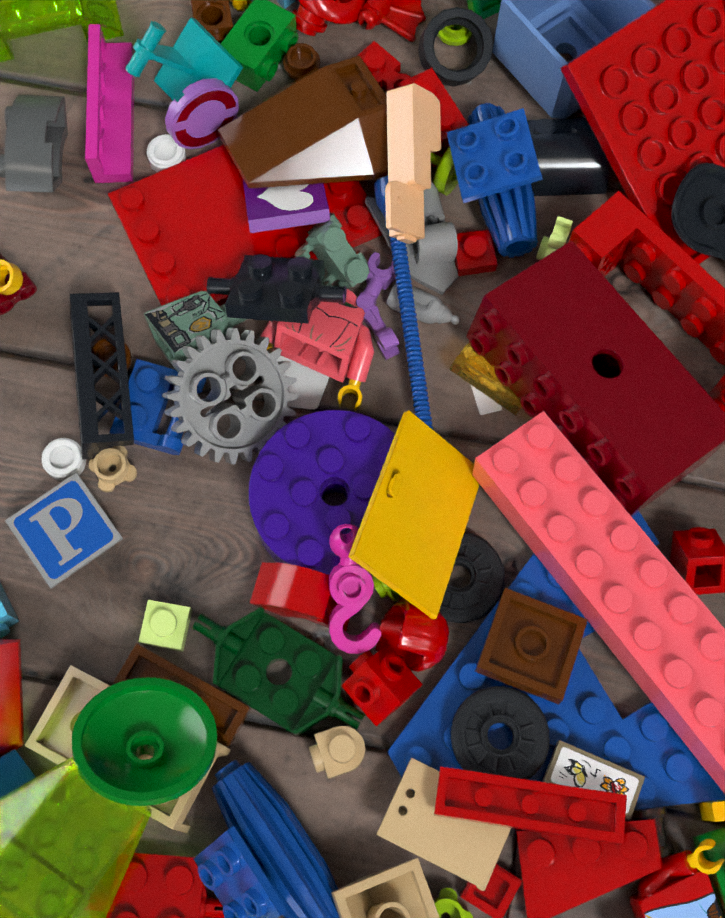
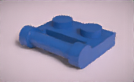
[109,359,206,455]

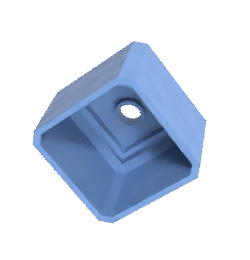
[492,0,656,119]

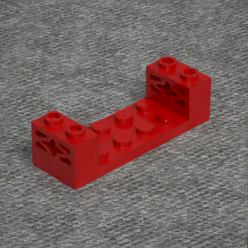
[568,191,725,412]

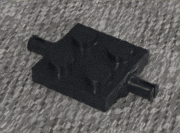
[206,254,347,324]

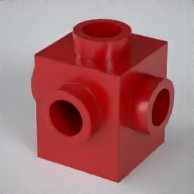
[341,645,423,727]

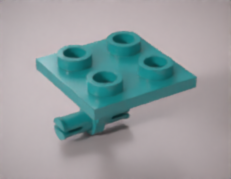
[125,17,244,102]

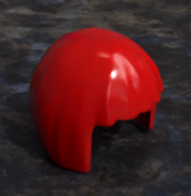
[375,599,449,672]

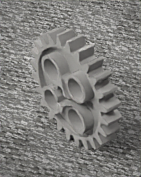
[163,328,298,464]

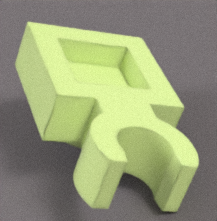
[536,216,573,260]

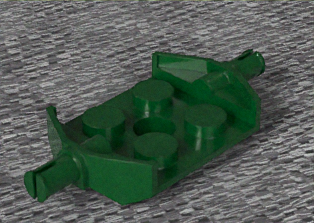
[192,607,366,736]

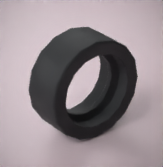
[418,7,493,87]

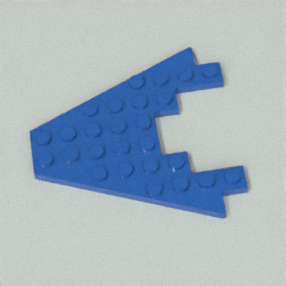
[387,512,725,810]

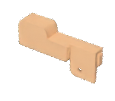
[385,83,441,244]

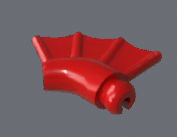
[358,0,426,42]

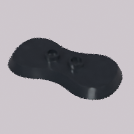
[671,163,725,260]

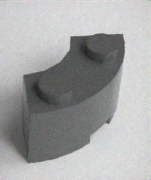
[0,95,68,192]

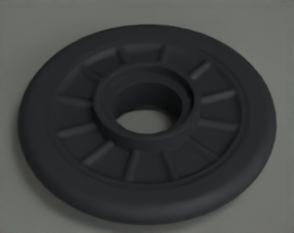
[440,532,505,623]
[451,686,550,780]

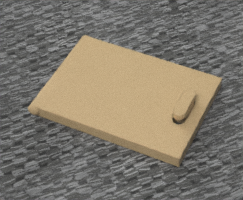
[376,758,511,891]

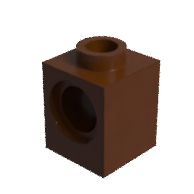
[191,0,233,44]

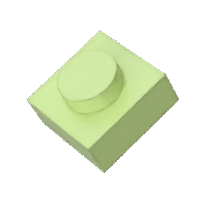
[138,600,192,652]

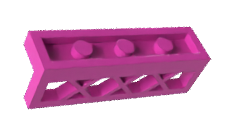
[85,24,135,183]

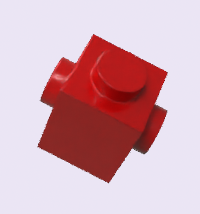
[670,527,725,595]

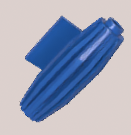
[446,103,543,258]
[193,760,340,918]

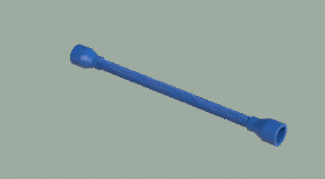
[374,176,433,429]

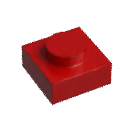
[454,230,497,276]

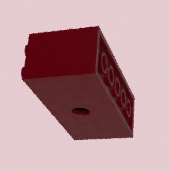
[466,241,725,517]

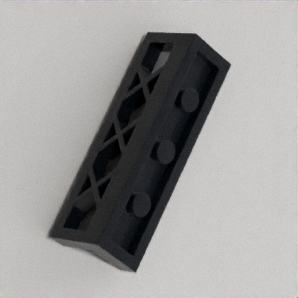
[70,292,134,460]

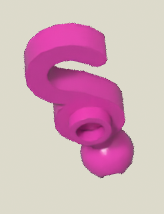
[328,524,381,654]

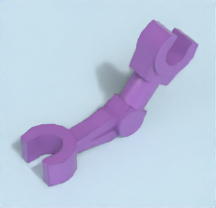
[356,252,400,360]

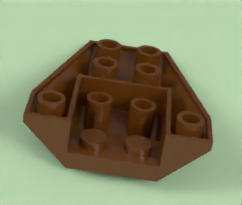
[218,56,388,189]

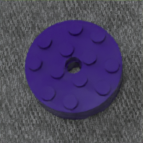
[249,410,395,575]

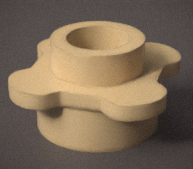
[89,446,137,492]

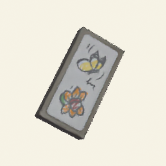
[542,740,645,821]

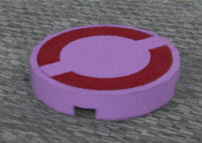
[165,78,239,149]

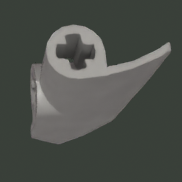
[365,183,458,295]

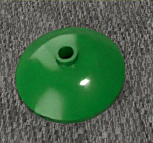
[72,677,217,806]

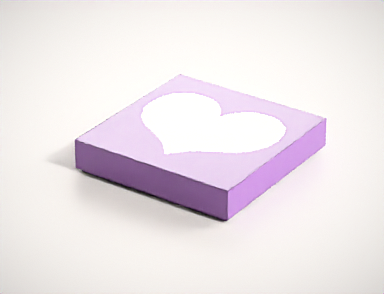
[243,179,330,233]

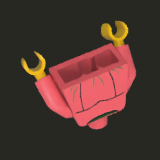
[260,289,374,411]

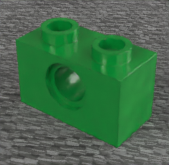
[221,0,299,92]

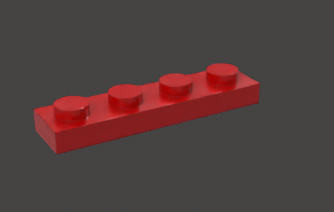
[434,766,627,845]

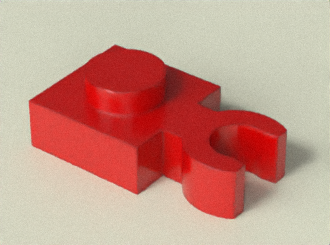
[356,41,411,92]

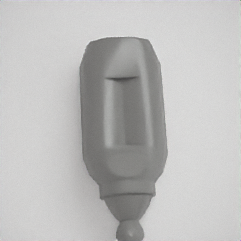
[386,283,460,325]

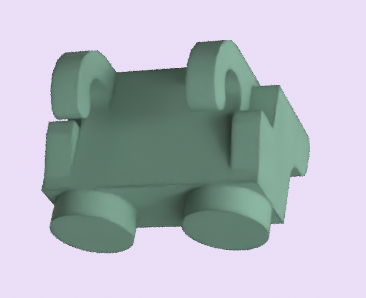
[294,213,370,288]

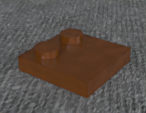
[475,588,588,705]

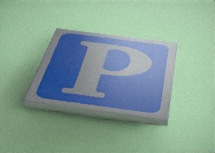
[5,472,123,589]

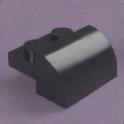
[527,117,610,196]

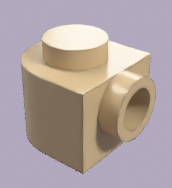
[309,726,365,779]

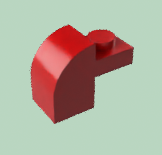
[249,562,350,632]

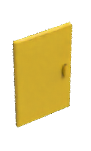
[348,410,480,619]

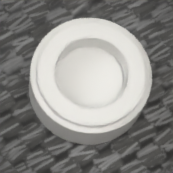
[147,134,187,173]
[41,438,86,481]

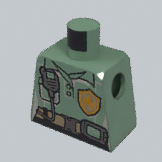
[144,291,247,373]

